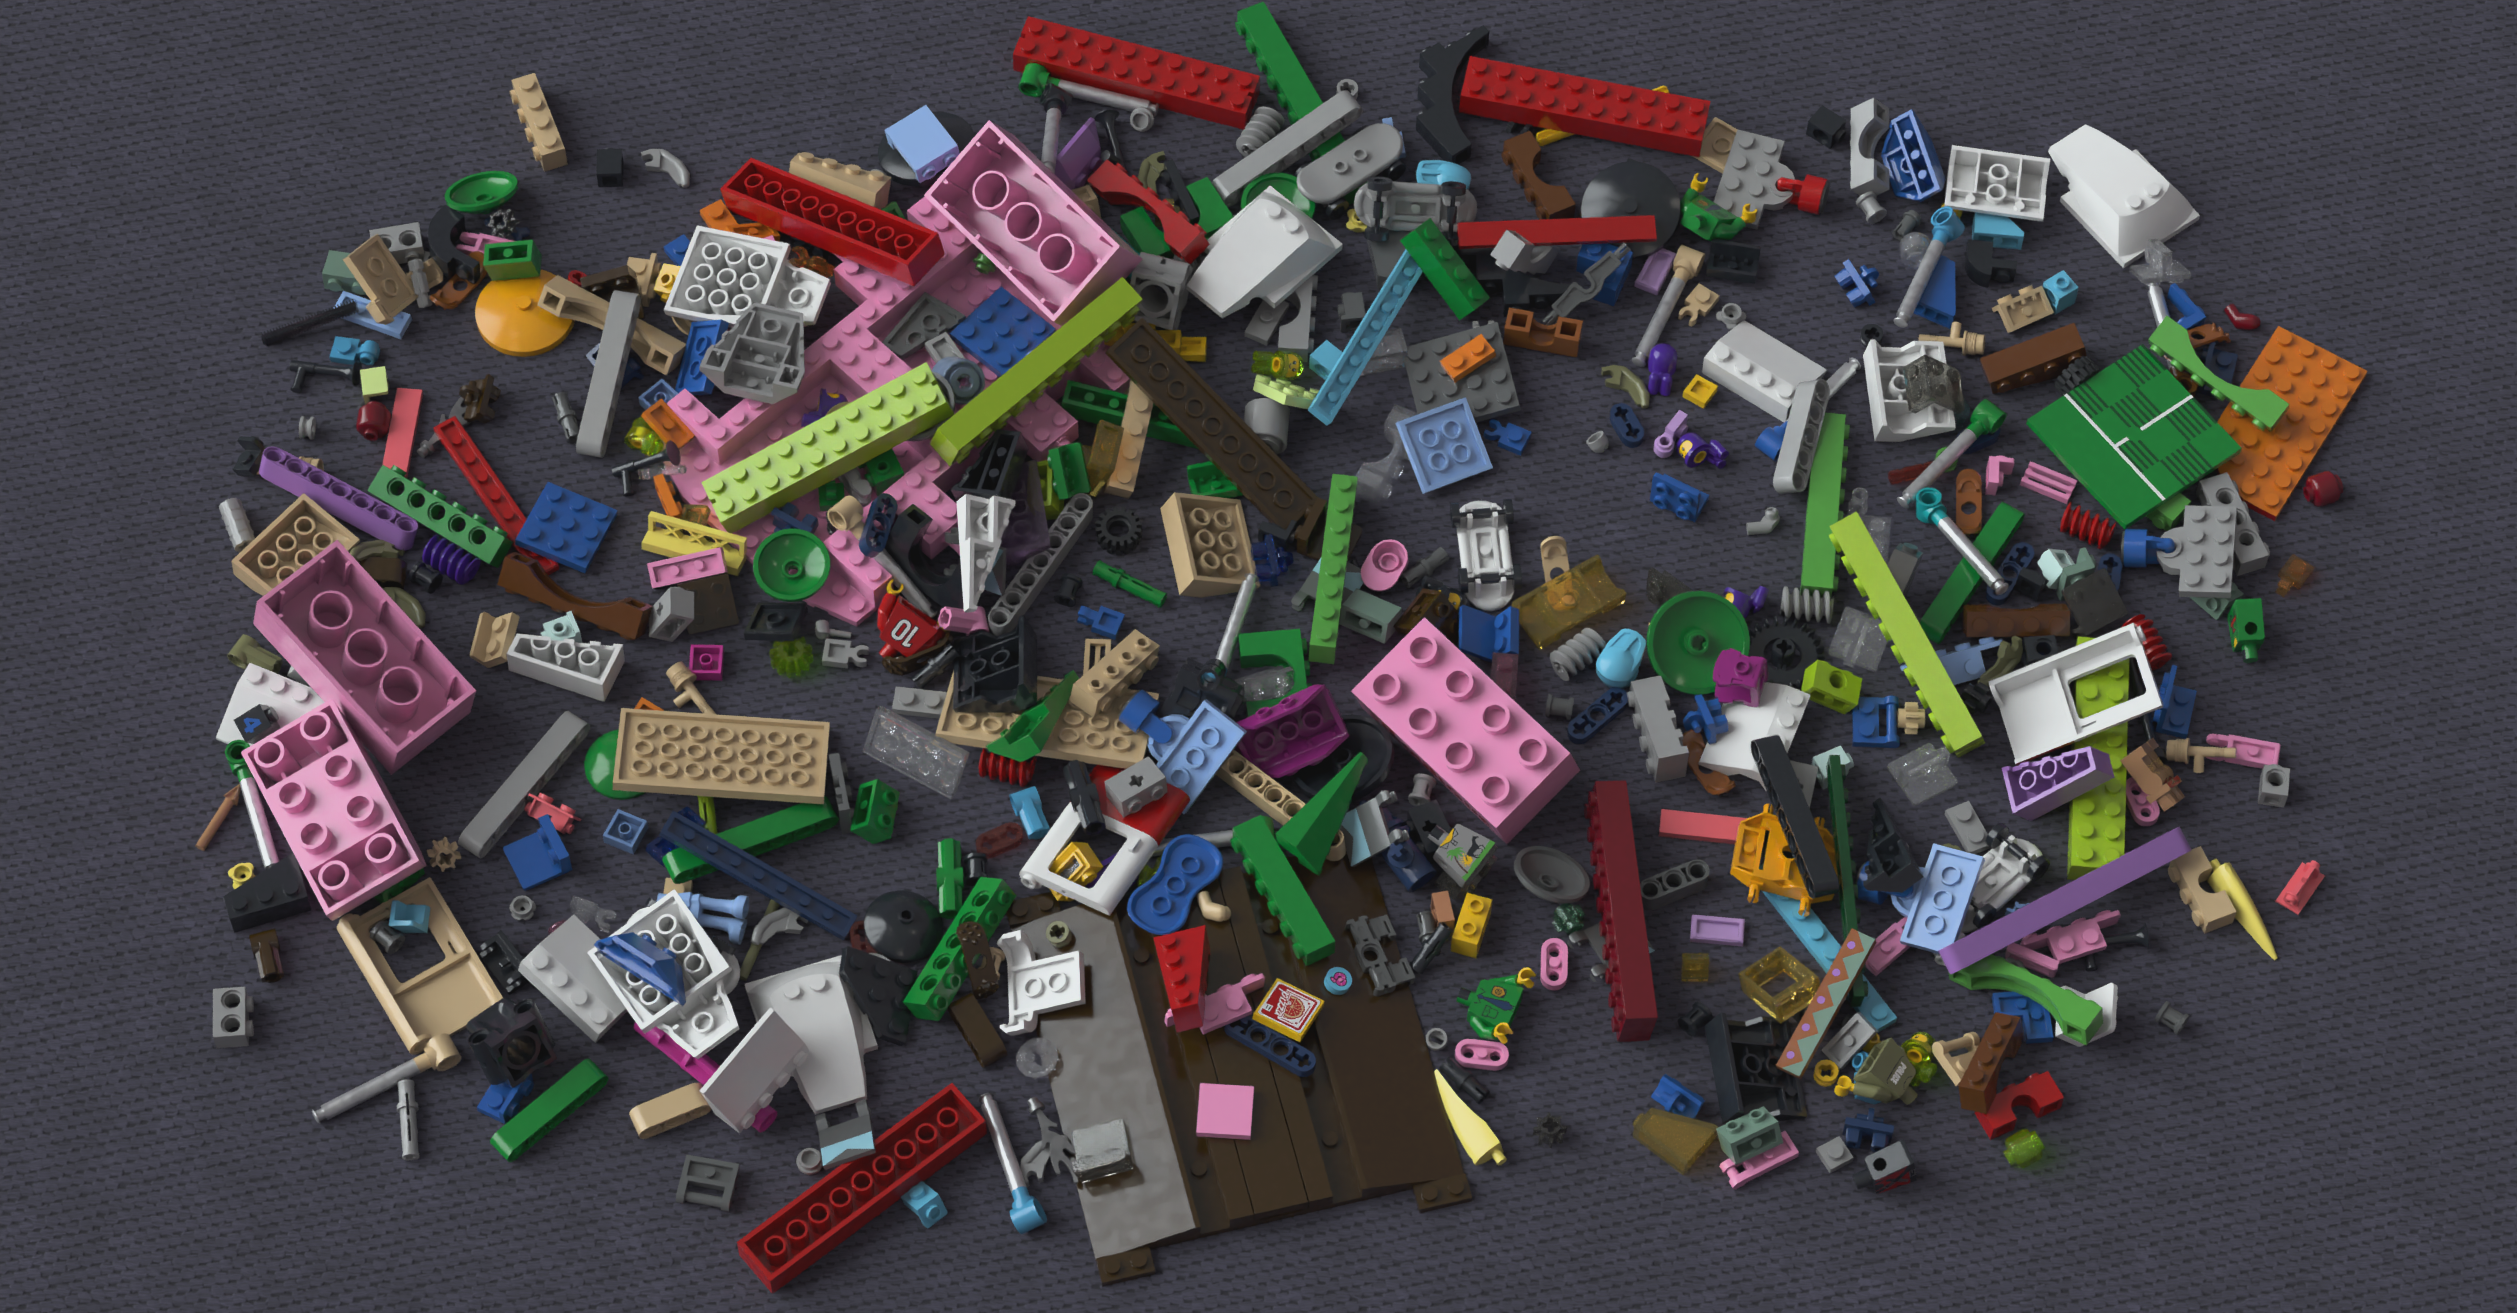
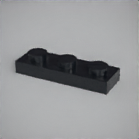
[1161,159,1200,225]

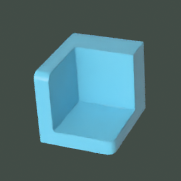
[389,900,431,933]

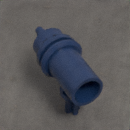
[1359,800,1437,893]

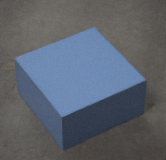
[638,379,679,410]
[603,809,648,854]

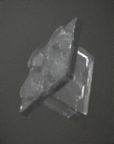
[2130,239,2191,286]
[1828,606,1887,672]
[1887,743,1958,806]

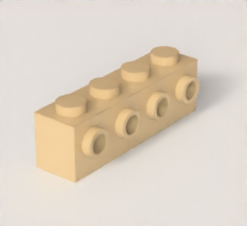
[509,73,568,172]
[1070,629,1160,718]

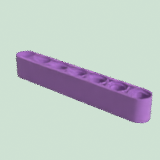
[259,447,418,550]

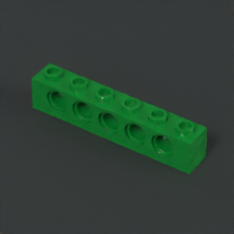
[367,465,514,568]
[903,877,1017,1021]

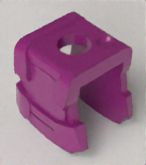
[1713,648,1769,707]

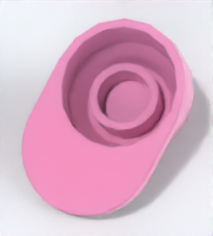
[1361,539,1409,591]

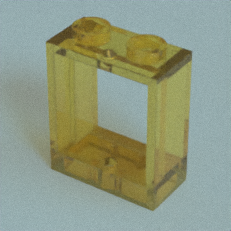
[1738,946,1820,1023]

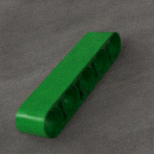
[490,1059,609,1162]

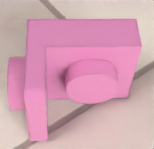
[1985,455,2014,495]

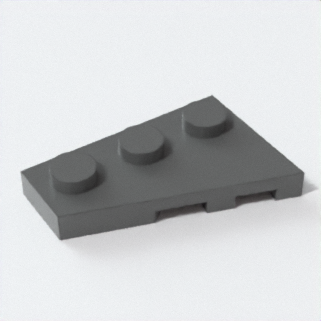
[829,753,854,835]

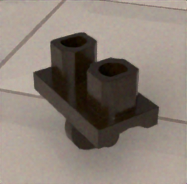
[459,374,501,423]

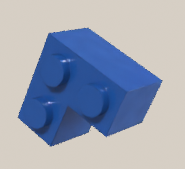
[1576,243,1633,306]

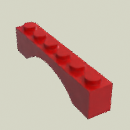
[1087,160,1210,264]

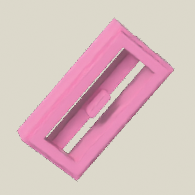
[2020,461,2077,504]
[2005,943,2060,978]

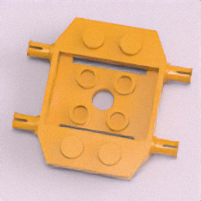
[1730,804,1837,917]

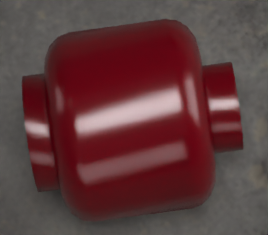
[356,401,391,441]
[2303,471,2343,507]

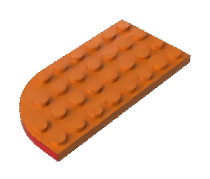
[2215,326,2368,521]

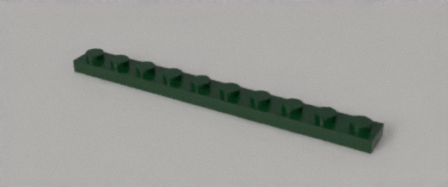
[1826,755,1868,1007]

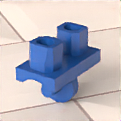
[1835,259,1879,307]
[1683,694,1729,744]
[1651,1074,1705,1124]

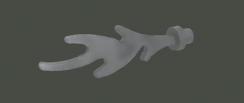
[417,397,471,458]
[1027,1097,1078,1184]

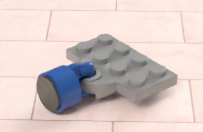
[2121,505,2237,598]

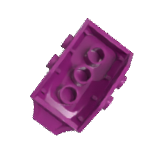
[1234,684,1349,778]

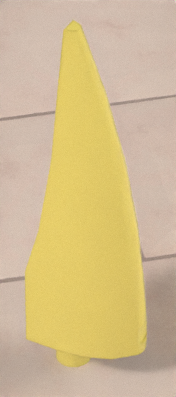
[2207,859,2278,960]
[1434,1069,1507,1165]

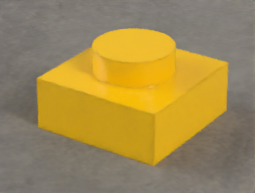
[1683,374,1718,409]

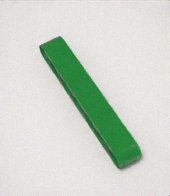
[1919,501,2025,645]
[662,796,839,884]

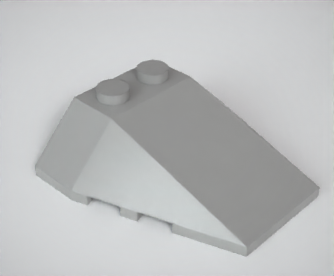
[699,302,805,404]

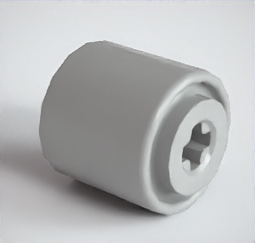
[1244,398,1290,455]

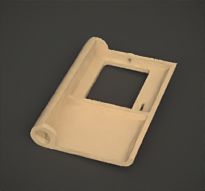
[337,877,503,1055]

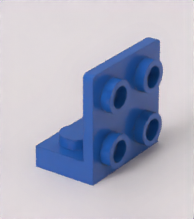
[1650,472,1709,522]
[1459,605,1519,666]
[2153,665,2197,739]
[503,814,572,891]

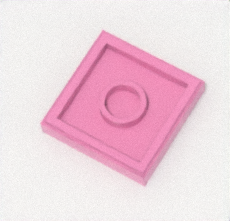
[1196,1083,1254,1140]

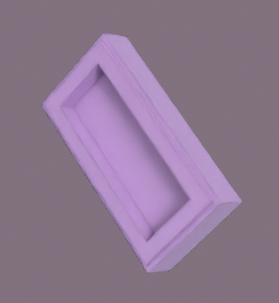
[1635,248,1676,295]
[1690,915,1745,946]

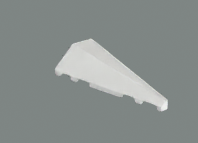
[957,494,1015,613]

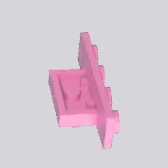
[2020,910,2121,964]
[1165,973,1265,1034]

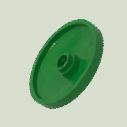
[1646,591,1750,694]

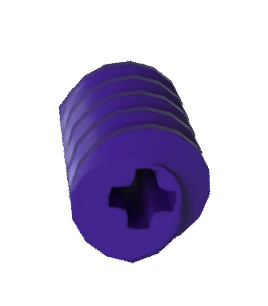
[422,534,481,585]

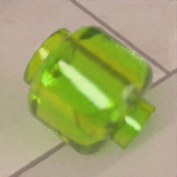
[2003,1128,2045,1169]

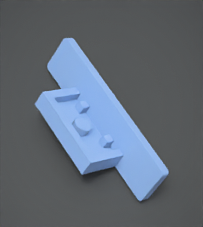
[1900,637,2003,685]

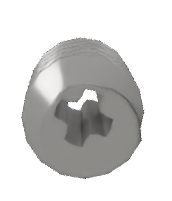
[1236,107,1284,157]
[1780,586,1834,624]
[1550,628,1606,681]

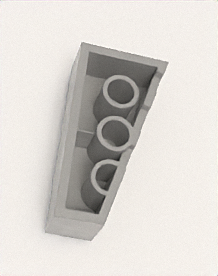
[1626,676,1689,782]

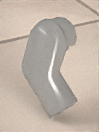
[1746,507,1780,535]

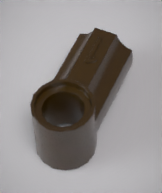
[249,928,284,983]

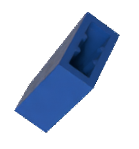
[1914,255,1956,329]

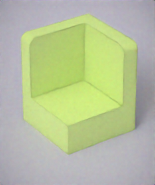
[360,366,389,405]

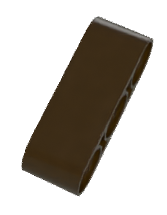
[357,557,408,589]
[947,993,1008,1068]

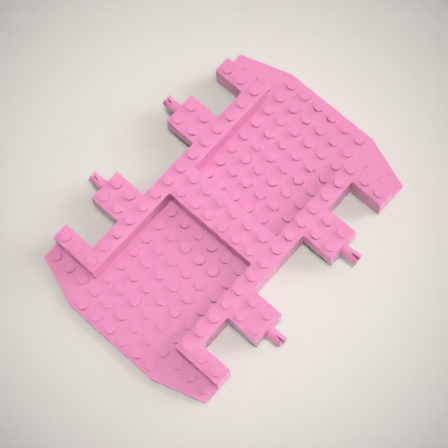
[650,196,1130,627]

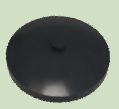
[878,112,974,187]
[1581,161,1681,260]
[1293,714,1395,802]

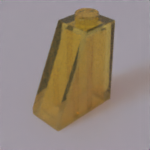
[1632,1108,1718,1175]

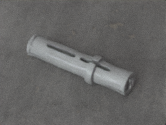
[397,1079,420,1161]

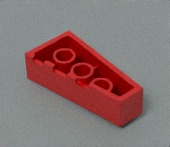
[1154,925,1210,1032]

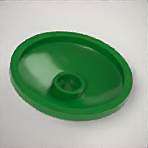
[445,171,518,214]
[1241,173,1315,219]
[753,529,831,602]
[584,729,646,800]

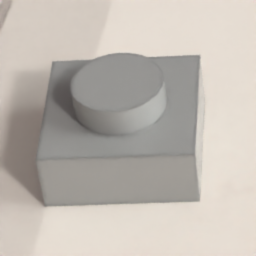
[1816,1136,1854,1173]

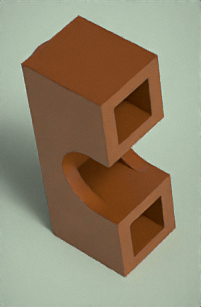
[1503,308,1583,357]

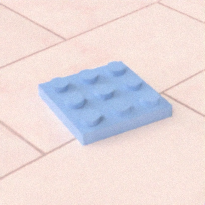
[1395,397,1493,494]

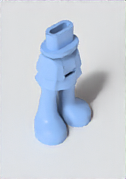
[657,892,749,945]

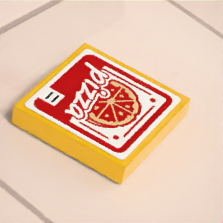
[1252,978,1325,1042]

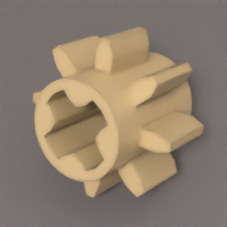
[1897,702,1925,735]
[427,837,461,872]

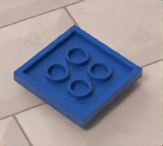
[950,287,1056,377]
[515,482,618,573]

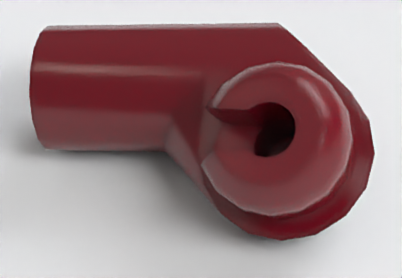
[2224,304,2261,330]

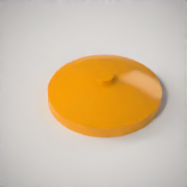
[475,270,575,357]

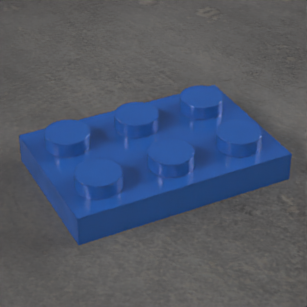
[675,319,729,396]

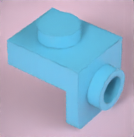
[901,1181,948,1228]

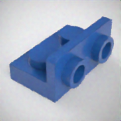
[477,1074,534,1124]

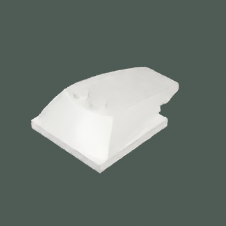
[2048,124,2200,268]
[1186,186,1343,318]
[664,226,831,328]
[587,889,739,1059]
[745,955,878,1115]

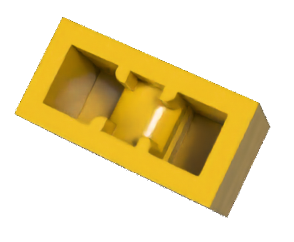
[1451,892,1492,958]

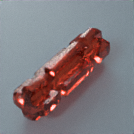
[1888,461,1933,485]

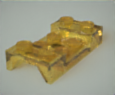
[1512,554,1626,650]

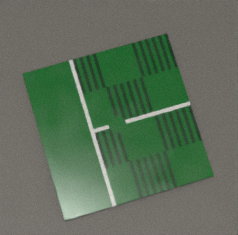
[2026,344,2242,530]

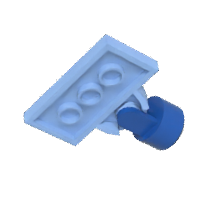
[1118,689,1247,814]
[1855,844,1985,954]

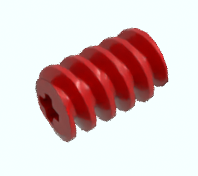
[2060,502,2118,550]
[2121,614,2172,671]
[979,748,1037,788]

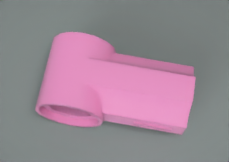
[938,606,989,636]

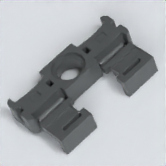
[1344,915,1415,996]

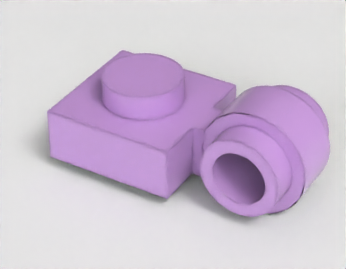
[1654,410,1688,458]

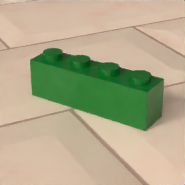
[1400,218,1490,320]

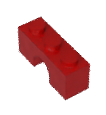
[1975,1071,2064,1140]

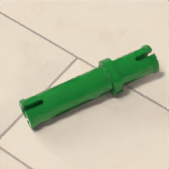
[1092,560,1167,608]

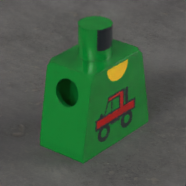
[2227,598,2265,663]

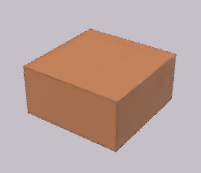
[1431,891,1455,931]

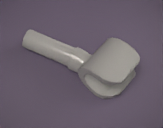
[815,620,851,639]

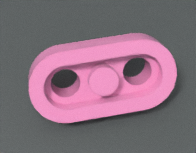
[2126,777,2160,826]
[1540,938,1568,990]
[1455,1039,1509,1071]

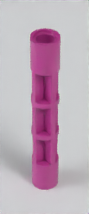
[634,1022,777,1132]

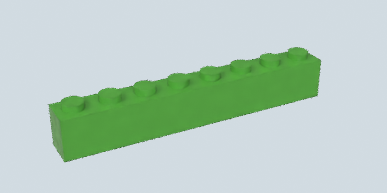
[1800,413,1850,598]
[1309,474,1358,664]

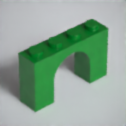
[1120,177,1233,259]
[1238,629,1312,718]

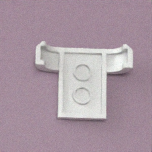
[997,930,1085,1036]

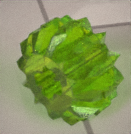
[769,636,814,679]

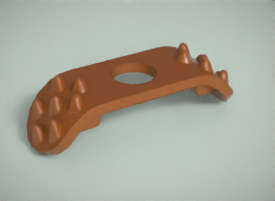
[429,251,487,310]
[2164,323,2231,362]
[1956,469,1982,536]
[1682,730,1736,796]

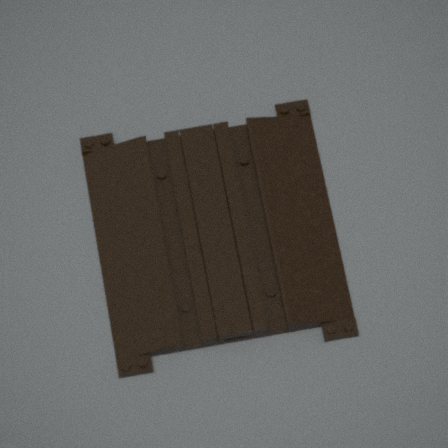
[1006,843,1472,1287]

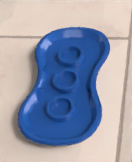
[1127,834,1223,935]

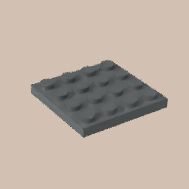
[1401,322,1521,423]

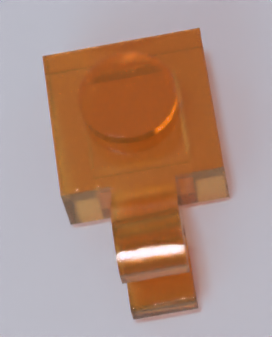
[789,246,835,278]
[2275,554,2315,598]

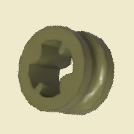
[1046,921,1072,948]

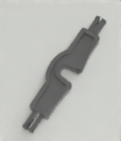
[1542,243,1631,326]

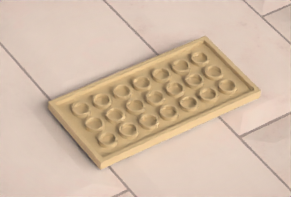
[935,670,1159,769]
[613,708,830,804]

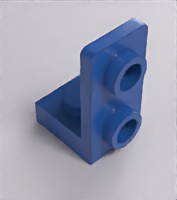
[2167,283,2206,336]

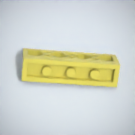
[642,511,747,576]

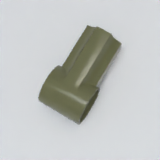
[227,634,283,674]

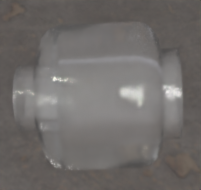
[1899,232,1931,269]

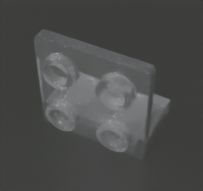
[1234,665,1293,710]

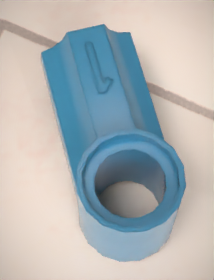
[1009,786,1050,840]

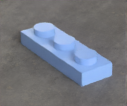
[334,291,412,339]

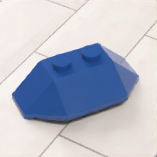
[1881,109,1946,202]
[594,932,686,1006]

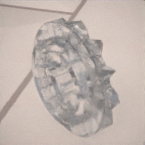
[1016,1038,1059,1080]

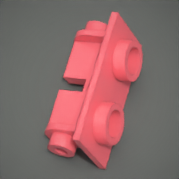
[525,792,581,834]
[2275,860,2325,915]

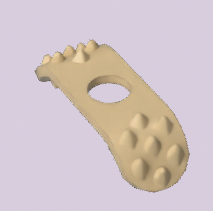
[1541,536,1576,612]

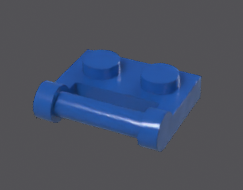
[1852,696,1900,748]

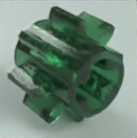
[1552,903,1586,935]

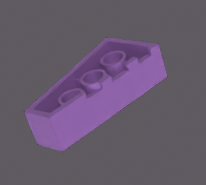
[2002,746,2114,821]

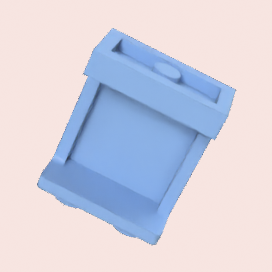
[885,105,960,183]

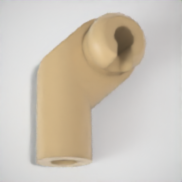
[1196,891,1231,922]

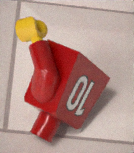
[877,579,950,658]

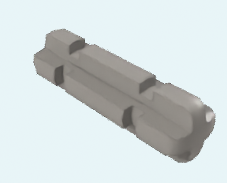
[408,259,432,308]

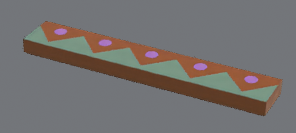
[1776,929,1877,1079]

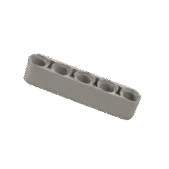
[1773,379,1830,494]

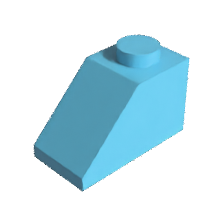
[1972,212,2024,250]

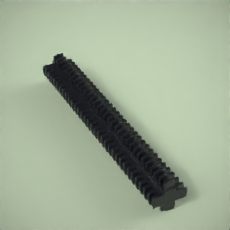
[261,299,359,346]

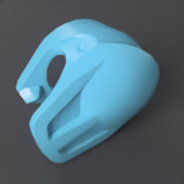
[1416,160,1471,190]
[1596,628,1646,689]

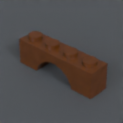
[1501,131,1576,220]
[1962,604,2070,637]
[1958,1012,2023,1114]

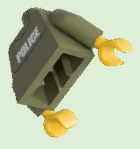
[1834,1034,1918,1105]

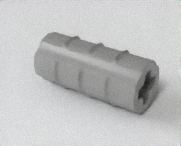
[219,498,255,553]

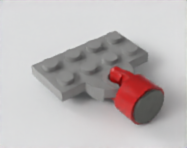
[1714,129,1830,230]

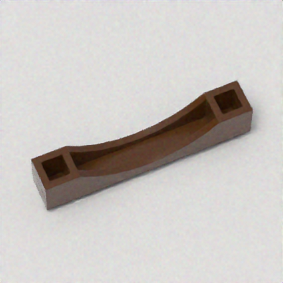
[497,552,653,640]

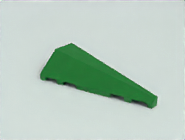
[986,670,1080,762]
[1276,752,1368,876]

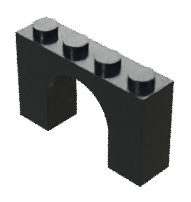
[885,504,988,609]

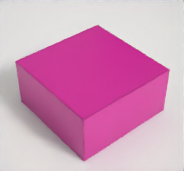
[689,645,724,681]

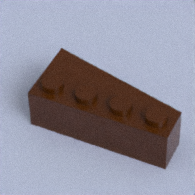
[1980,323,2087,394]

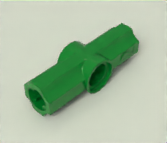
[936,838,964,919]

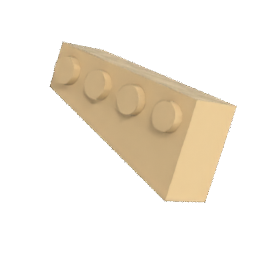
[789,152,891,209]

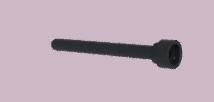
[2129,657,2167,764]

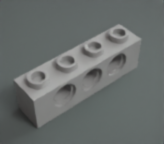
[2196,472,2270,576]

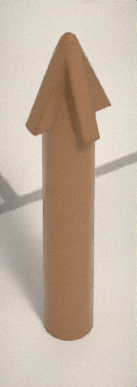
[195,784,241,851]

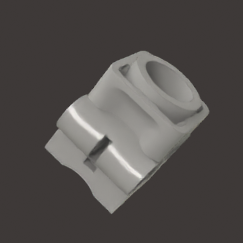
[1130,252,1193,330]

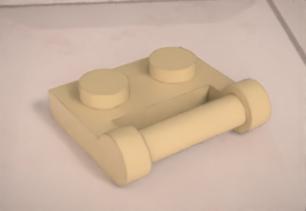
[1932,1032,1980,1086]

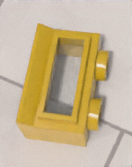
[1049,842,1103,902]

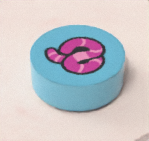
[1324,967,1352,995]

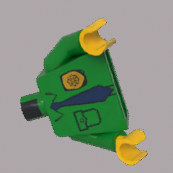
[1680,173,1757,241]
[1456,967,1536,1044]

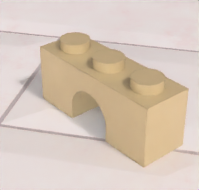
[2168,846,2236,934]

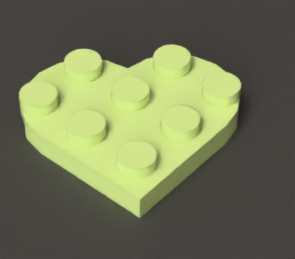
[1253,374,1319,409]

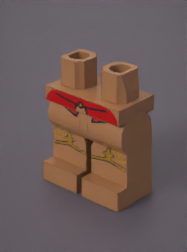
[2120,738,2185,812]

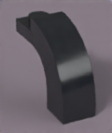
[428,205,481,284]

